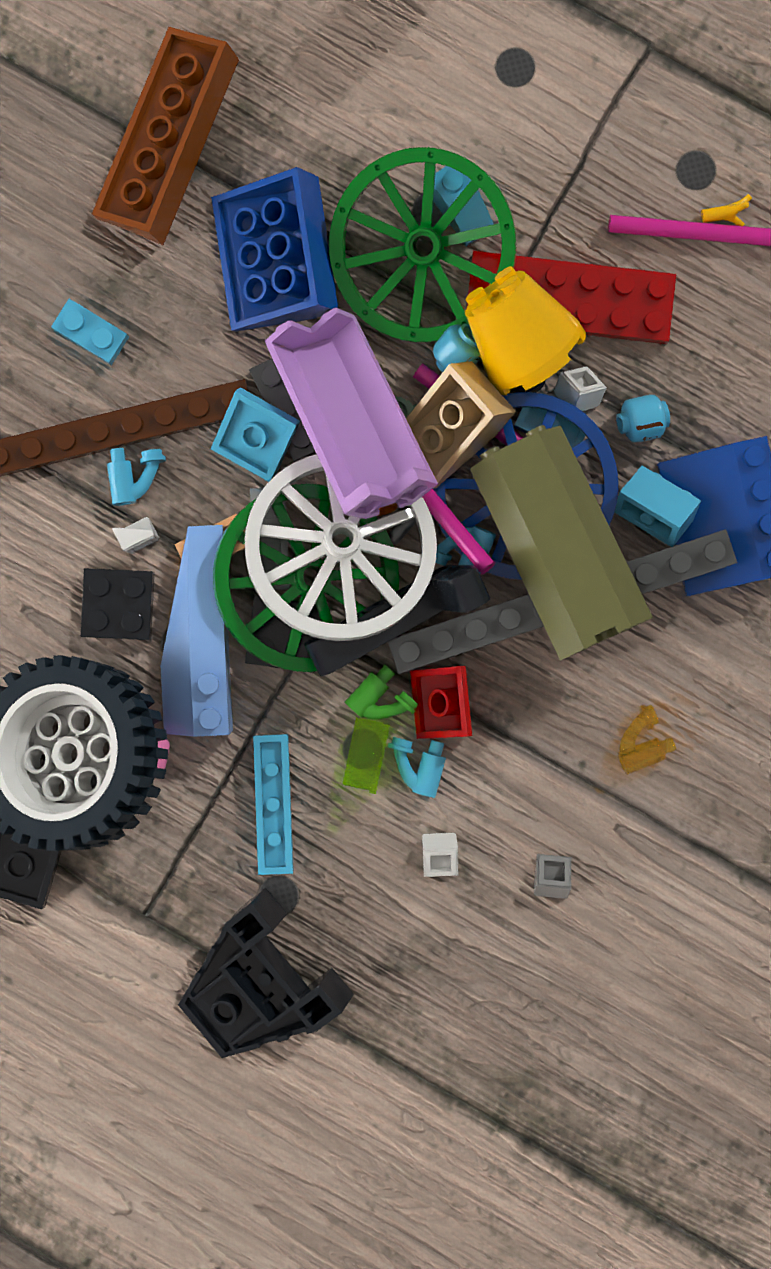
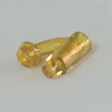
[617,704,676,775]

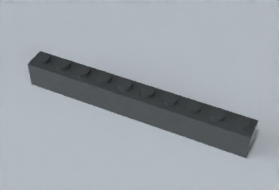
[388,529,737,674]

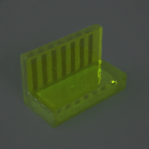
[342,717,390,794]

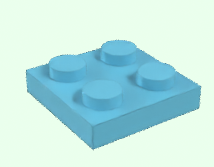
[211,387,301,482]

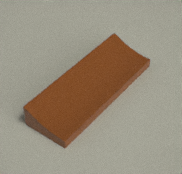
[92,27,239,245]

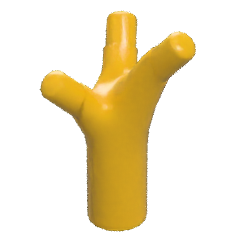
[701,194,752,226]

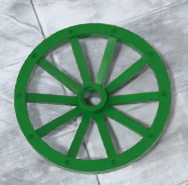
[329,147,517,342]
[213,483,399,672]

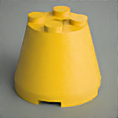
[465,266,586,395]

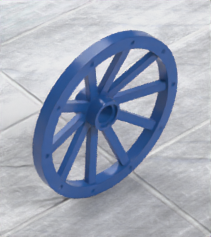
[433,392,618,580]

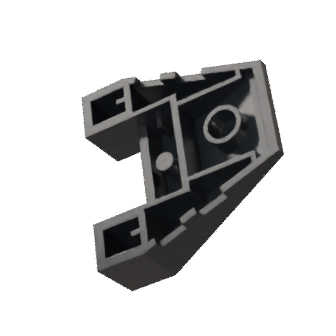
[178,887,354,1058]

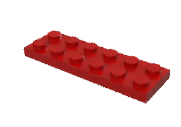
[466,251,677,344]

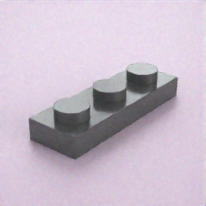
[249,358,316,462]

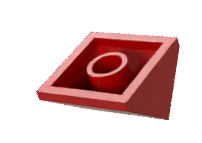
[410,666,472,739]

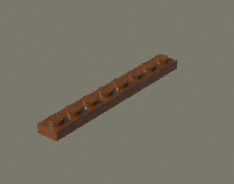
[0,379,249,477]

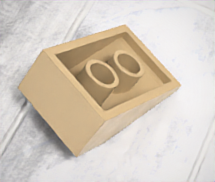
[406,361,516,489]

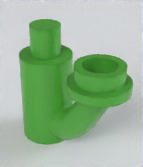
[344,665,419,720]

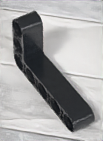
[304,565,491,676]

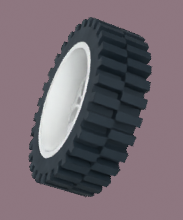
[0,655,168,851]

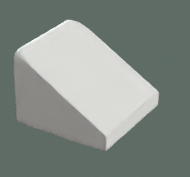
[422,833,458,877]

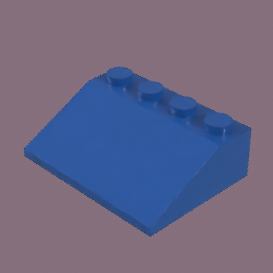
[211,167,338,332]
[657,436,771,597]

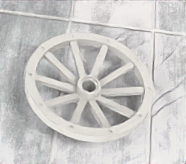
[245,454,437,641]

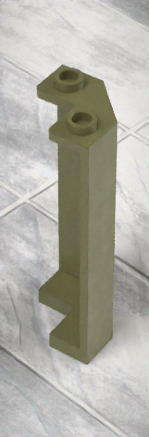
[470,425,653,660]

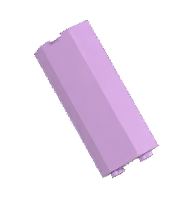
[265,308,438,519]

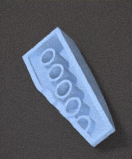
[160,525,233,737]

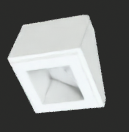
[554,366,607,411]
[112,517,159,554]

